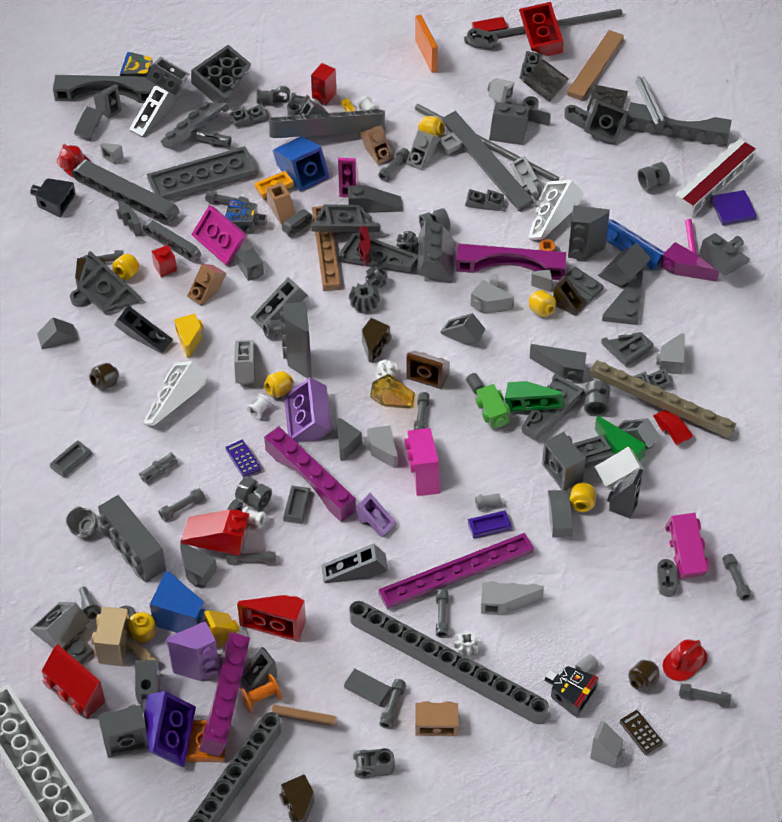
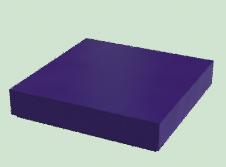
[711,190,756,225]

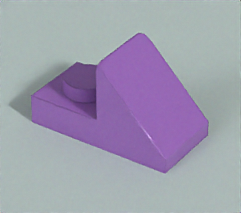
[356,493,396,536]

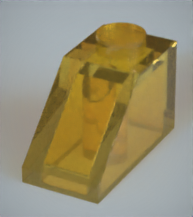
[370,374,415,409]

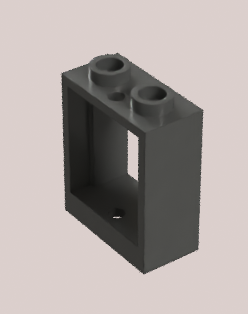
[146,57,190,95]

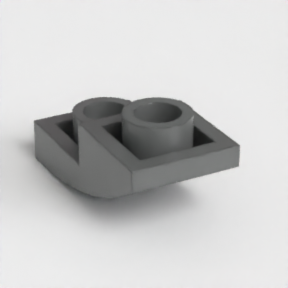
[519,51,543,82]
[229,103,269,127]
[74,106,103,140]
[465,189,505,210]
[116,201,142,236]
[634,368,672,390]

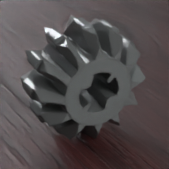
[349,282,380,313]

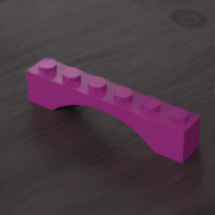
[456,243,567,280]
[264,426,356,522]
[199,632,250,757]

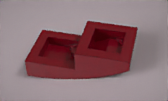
[359,226,370,267]

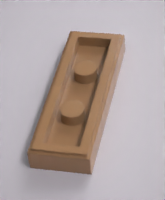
[272,705,338,727]

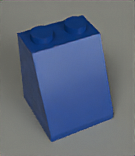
[272,136,330,192]
[149,571,207,633]

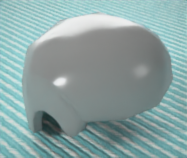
[65,506,98,538]

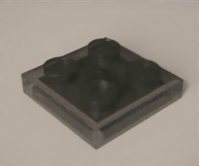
[523,59,569,102]
[587,84,628,112]

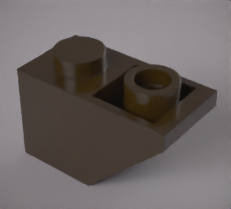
[362,318,392,363]
[279,774,314,822]

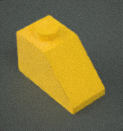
[174,313,204,358]
[204,610,240,649]

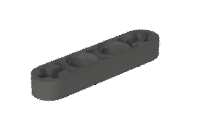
[143,219,201,262]

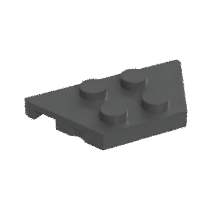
[311,204,381,233]
[77,251,142,313]

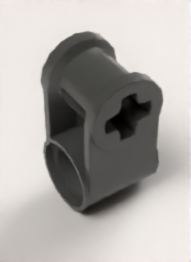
[287,93,310,116]
[353,748,395,778]

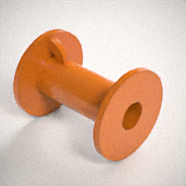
[239,674,282,713]

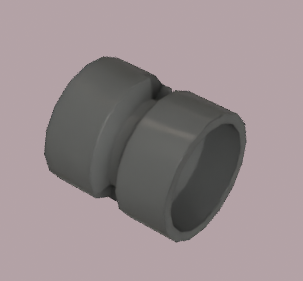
[637,162,670,191]
[419,208,451,231]
[584,380,610,416]
[235,476,272,511]

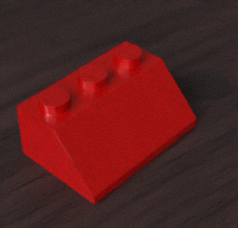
[519,2,563,56]
[41,644,106,719]

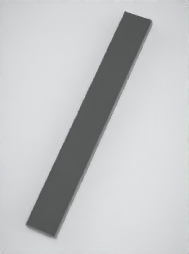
[441,110,533,211]

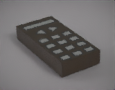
[619,710,663,755]

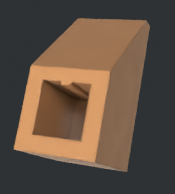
[360,126,393,164]
[266,183,296,226]
[187,264,227,305]

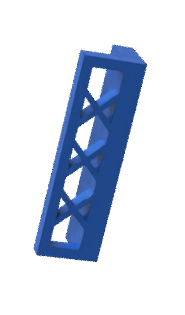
[606,219,665,270]

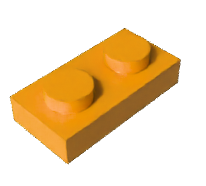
[254,171,294,199]

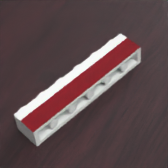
[675,139,756,218]

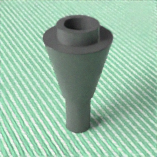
[79,587,101,620]

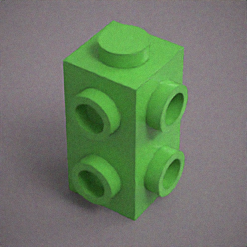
[475,384,511,429]

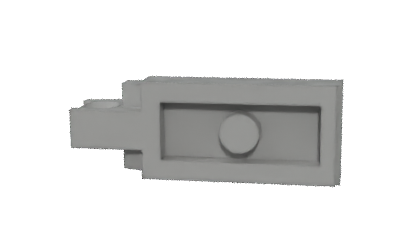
[510,156,540,199]

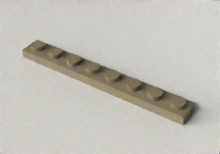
[589,360,737,439]

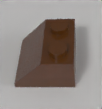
[406,351,450,390]

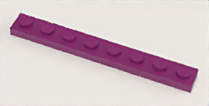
[378,533,534,609]

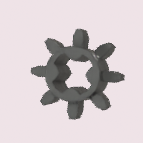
[396,231,419,252]
[365,266,388,288]

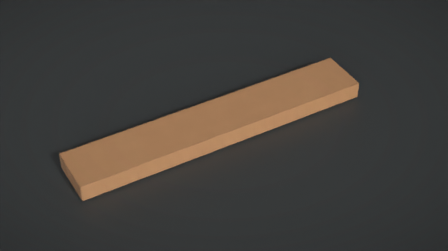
[567,30,624,101]
[312,206,341,291]

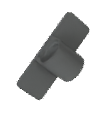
[506,96,551,126]

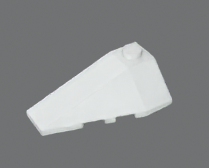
[529,180,584,240]
[143,361,208,426]

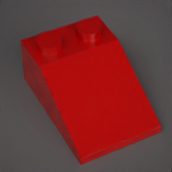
[180,509,250,556]
[237,595,306,642]

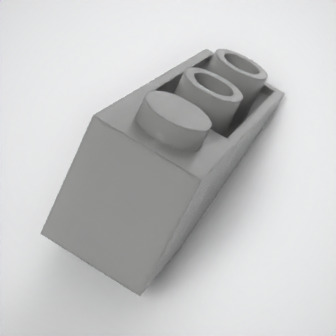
[481,581,544,615]

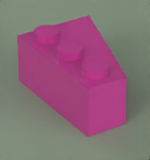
[404,428,440,496]
[665,513,709,579]

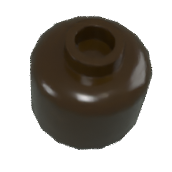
[89,363,119,390]
[628,660,660,691]

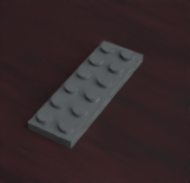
[146,146,257,200]

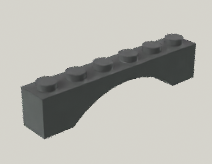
[53,75,157,103]
[625,102,732,146]

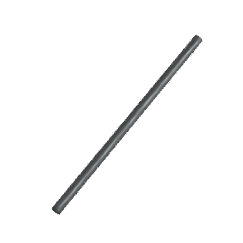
[464,9,622,43]
[415,104,559,181]

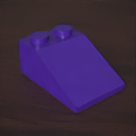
[144,691,196,768]

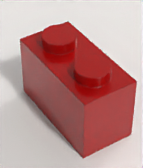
[311,63,337,105]

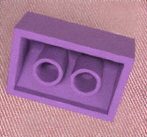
[284,377,332,442]
[166,621,220,681]

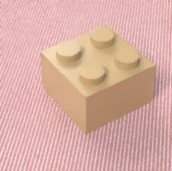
[92,606,130,666]

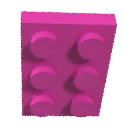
[191,205,247,265]

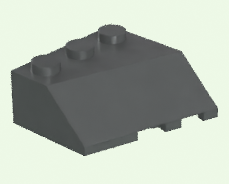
[191,45,251,103]

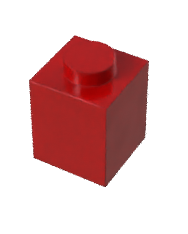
[151,245,177,277]

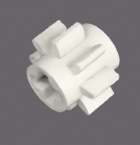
[375,360,399,383]
[454,630,480,657]

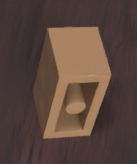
[415,701,458,736]

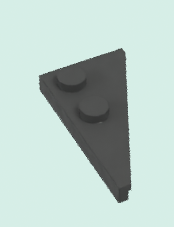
[602,272,643,325]

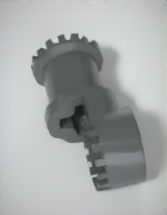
[256,86,291,104]

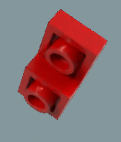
[653,410,694,446]

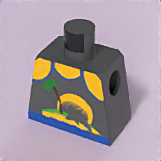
[120,52,153,77]

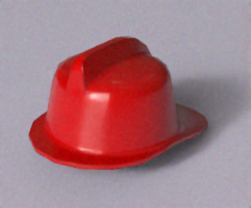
[57,144,91,177]
[662,639,708,681]

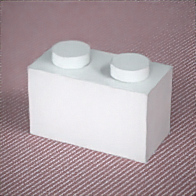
[595,447,644,490]

